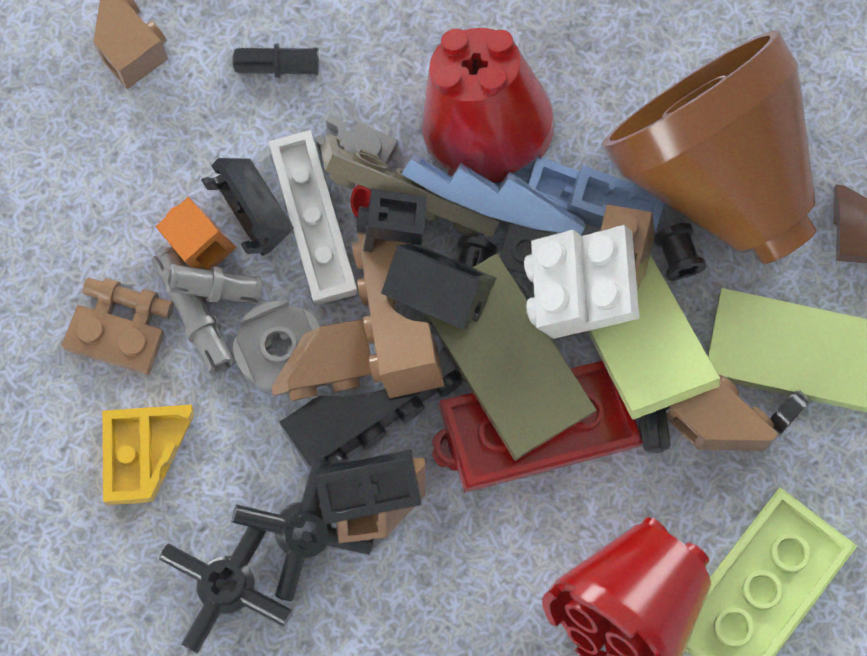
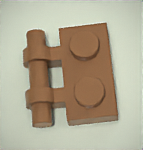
[62,277,174,375]

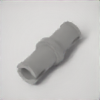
[166,263,262,305]

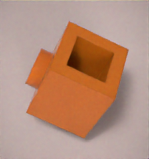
[155,196,237,270]

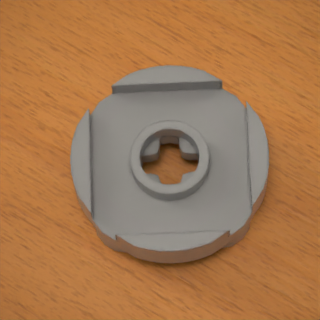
[233,301,320,392]

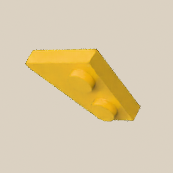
[102,404,194,505]

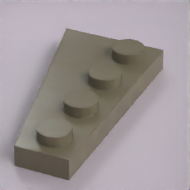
[321,133,500,237]

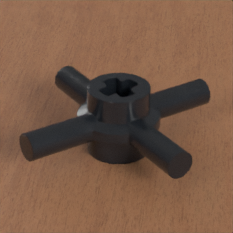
[231,459,374,601]
[159,527,293,654]

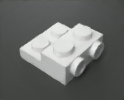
[524,225,639,339]

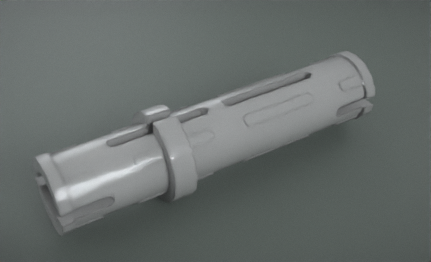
[151,247,236,375]

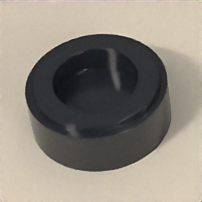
[770,390,812,435]

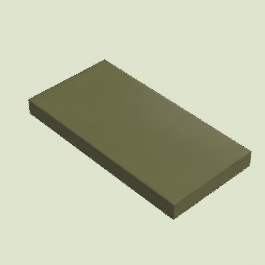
[423,254,596,460]

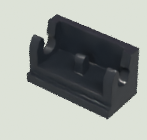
[201,158,294,256]
[381,244,497,330]
[314,449,422,525]

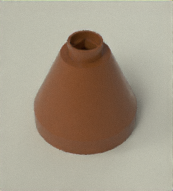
[602,30,816,264]

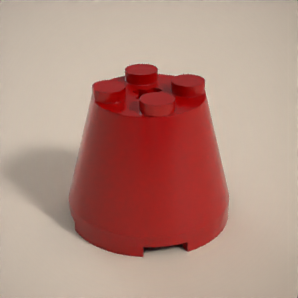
[422,28,555,183]
[542,517,711,656]

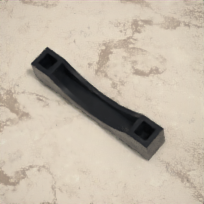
[279,269,530,470]

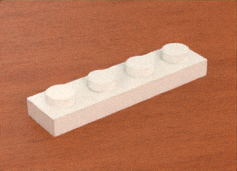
[268,130,358,306]

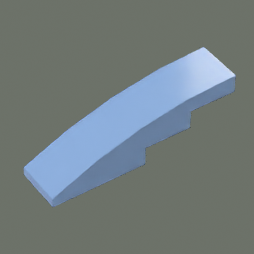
[401,153,585,235]
[494,157,664,232]

